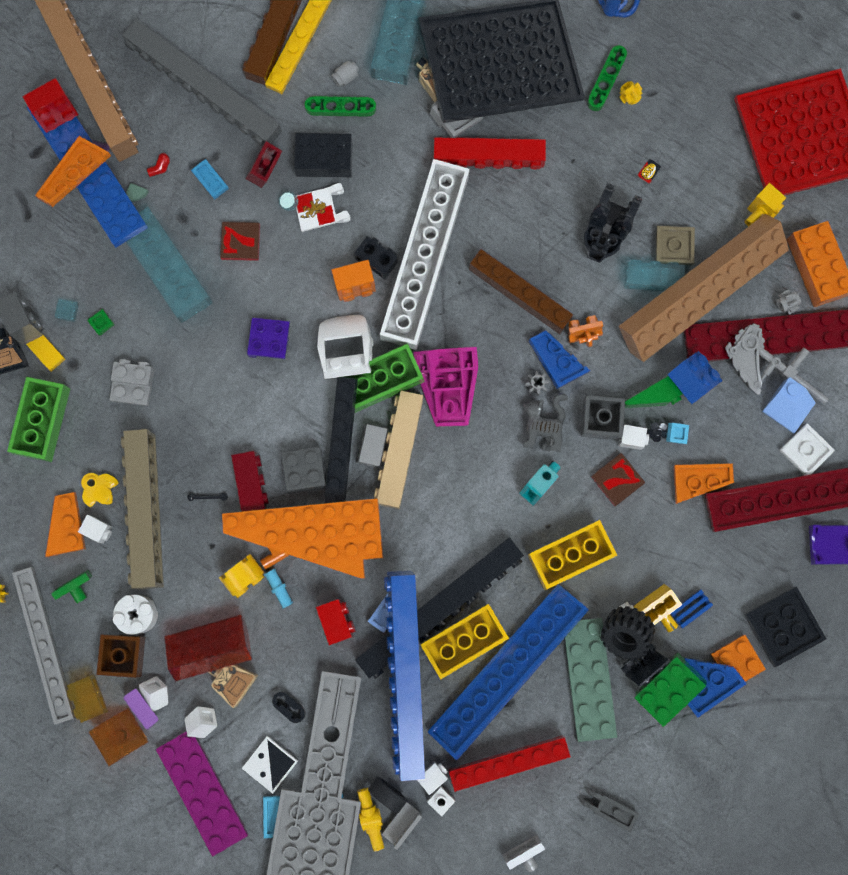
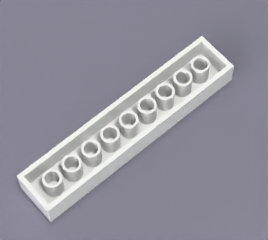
[380,159,470,350]

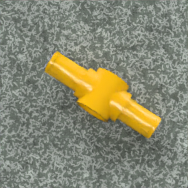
[357,788,384,851]

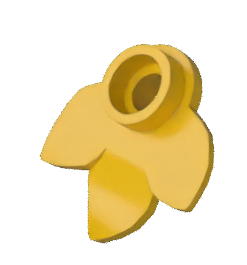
[81,473,119,507]

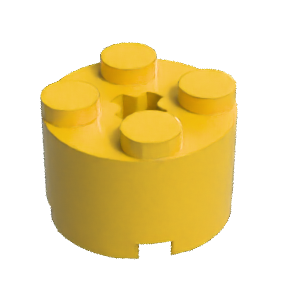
[219,554,264,598]

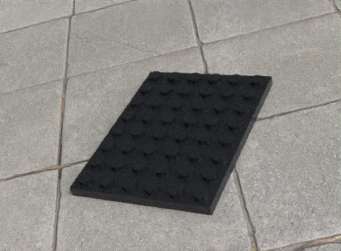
[417,0,585,123]

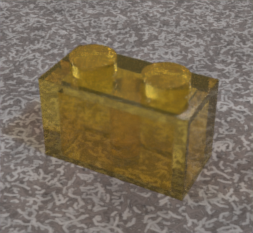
[67,675,108,723]

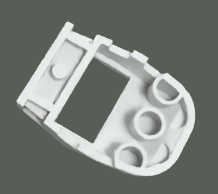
[317,315,373,379]

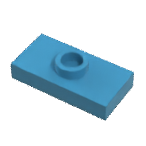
[191,159,229,200]

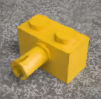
[745,183,786,227]
[633,584,682,632]

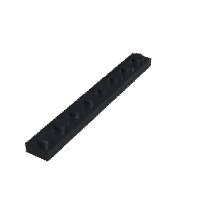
[324,377,358,504]

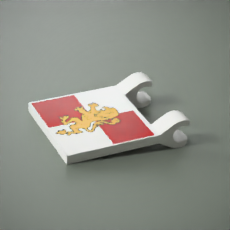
[294,183,350,232]

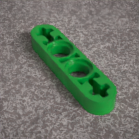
[587,45,627,111]
[305,96,376,117]

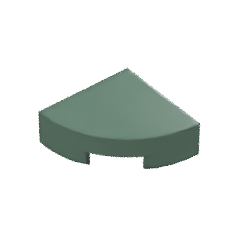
[126,183,149,203]

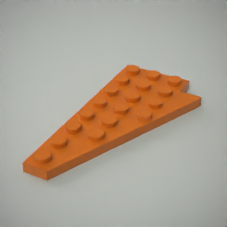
[222,499,383,579]

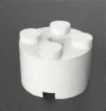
[113,595,158,635]

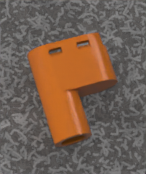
[260,548,289,570]

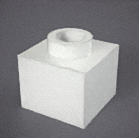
[427,786,455,816]

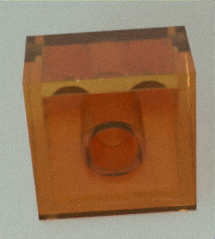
[89,708,149,766]

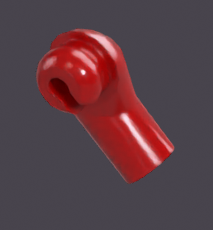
[147,153,170,177]

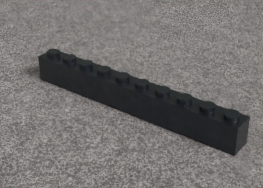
[355,537,524,679]

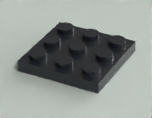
[744,587,827,667]

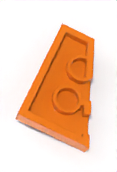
[674,464,734,504]
[45,492,86,557]

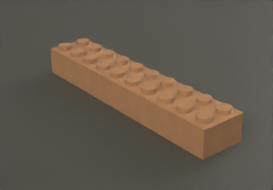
[35,0,139,162]
[618,214,789,362]

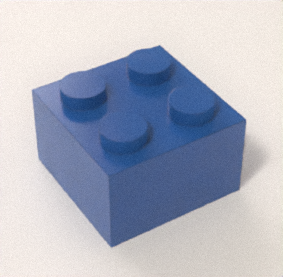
[667,351,723,404]

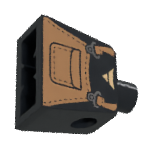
[0,328,29,375]

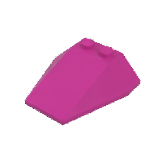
[414,346,478,427]

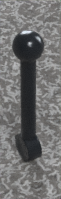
[187,493,228,501]

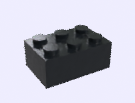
[294,133,353,178]

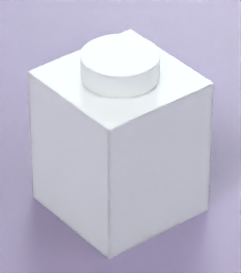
[618,425,649,450]
[78,515,112,544]
[417,761,448,795]

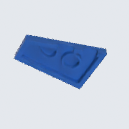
[529,331,590,389]

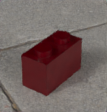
[245,141,282,188]

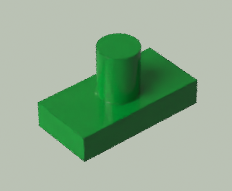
[51,570,92,603]

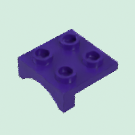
[247,318,290,359]
[809,525,848,565]

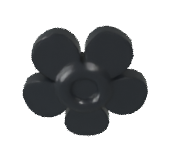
[646,422,667,442]

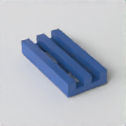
[670,589,713,629]

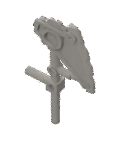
[725,324,828,404]

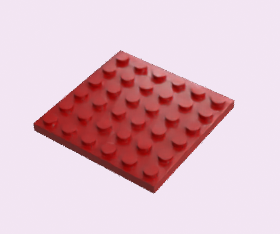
[734,68,848,196]

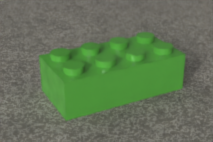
[343,344,425,413]
[7,377,70,462]

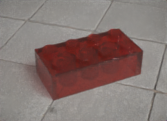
[164,615,252,681]

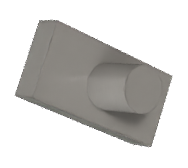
[502,835,545,872]

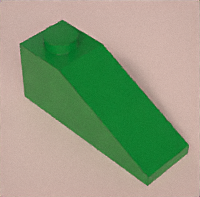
[624,376,683,409]

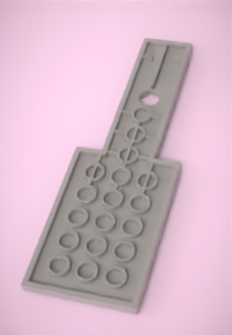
[267,671,361,875]

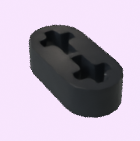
[272,691,306,723]

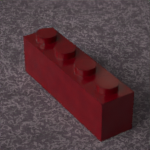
[231,451,269,512]

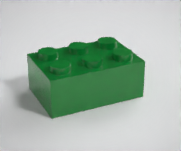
[634,652,707,727]

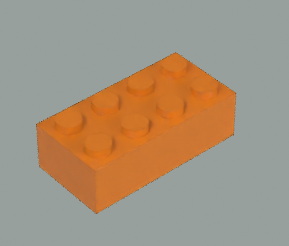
[786,221,848,308]

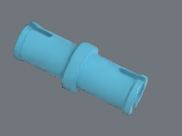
[264,569,294,609]

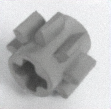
[776,289,801,314]
[525,371,550,396]

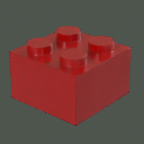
[22,78,79,133]
[316,599,356,645]

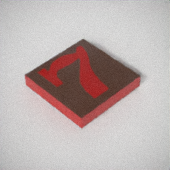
[220,222,260,261]
[591,453,645,507]

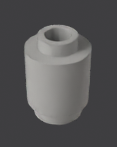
[331,61,359,88]

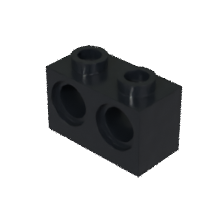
[354,236,398,280]

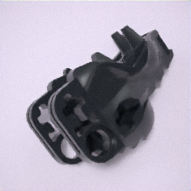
[584,182,642,263]

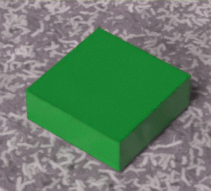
[87,309,115,336]

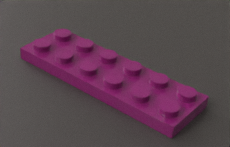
[156,731,249,857]

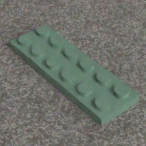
[564,618,617,742]

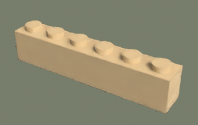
[374,391,423,509]

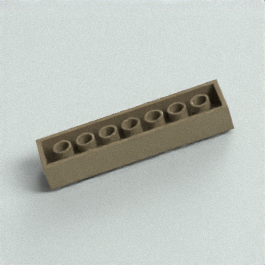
[121,429,164,590]

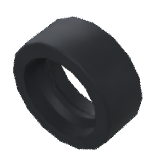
[368,777,407,813]

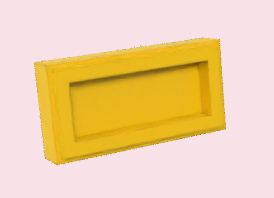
[26,335,66,372]

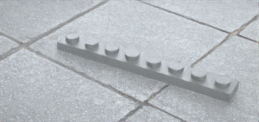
[12,567,76,725]

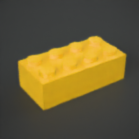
[528,520,617,590]
[420,604,509,680]

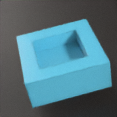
[666,423,689,444]

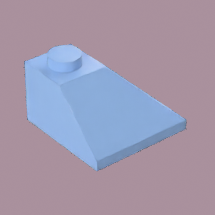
[762,377,816,434]

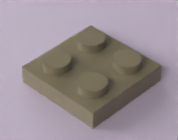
[655,226,695,266]

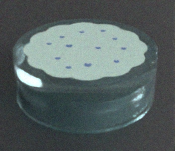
[279,191,298,211]

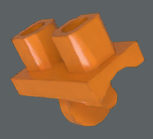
[568,315,603,347]

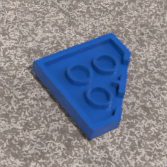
[684,658,747,718]

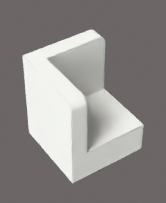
[139,676,168,712]
[185,706,217,738]

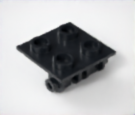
[621,643,670,687]

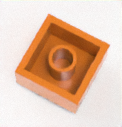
[331,260,376,302]

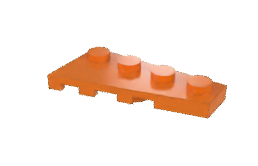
[35,136,111,207]

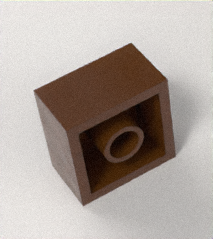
[96,634,146,678]

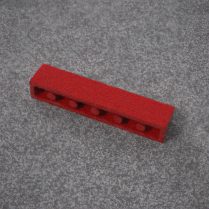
[434,138,546,170]
[449,735,571,792]

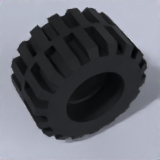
[601,606,655,660]

